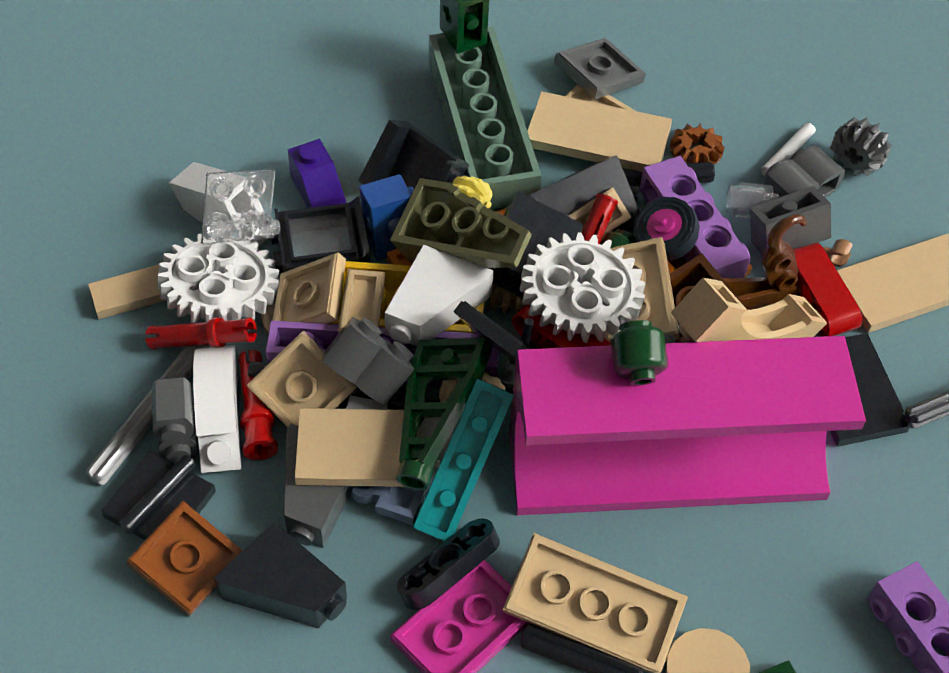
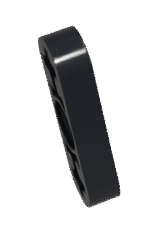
[397,518,500,610]

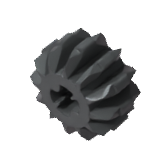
[830,117,892,176]

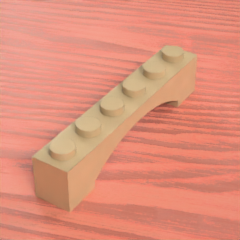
[671,278,827,342]

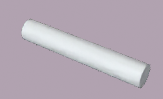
[761,123,816,177]

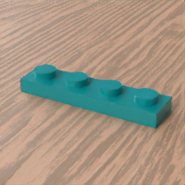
[413,379,514,541]

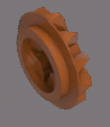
[670,123,725,165]

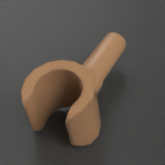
[824,239,852,267]

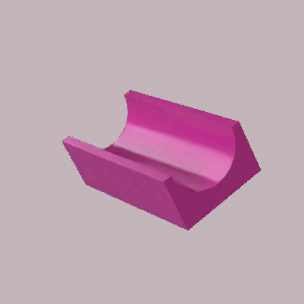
[509,336,866,516]

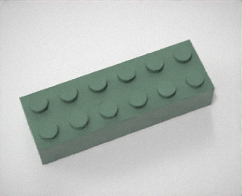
[429,26,542,210]

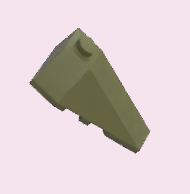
[390,178,532,268]

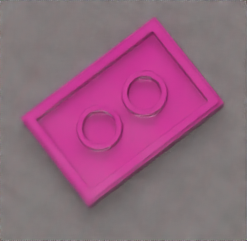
[390,560,530,673]

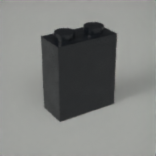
[488,191,583,299]

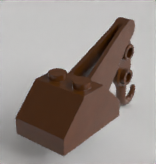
[670,214,807,343]

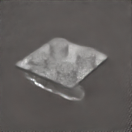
[201,169,280,244]

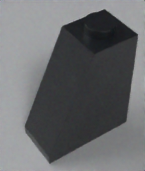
[214,522,347,628]

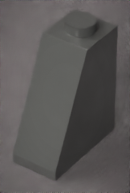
[284,423,355,547]

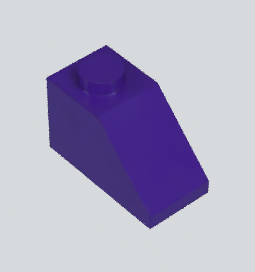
[287,139,347,208]

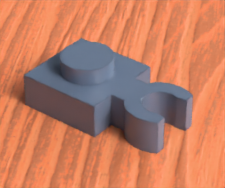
[352,486,427,525]

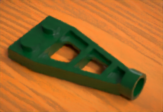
[396,337,493,490]

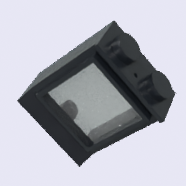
[269,196,370,273]

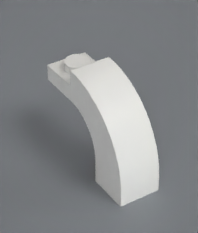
[193,345,242,473]

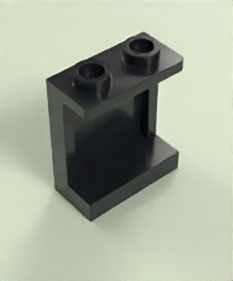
[358,120,470,189]

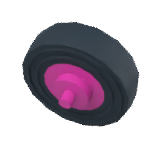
[633,197,700,261]

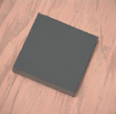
[554,38,646,100]

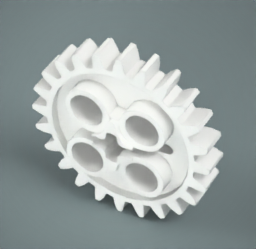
[158,232,279,323]
[520,232,645,343]

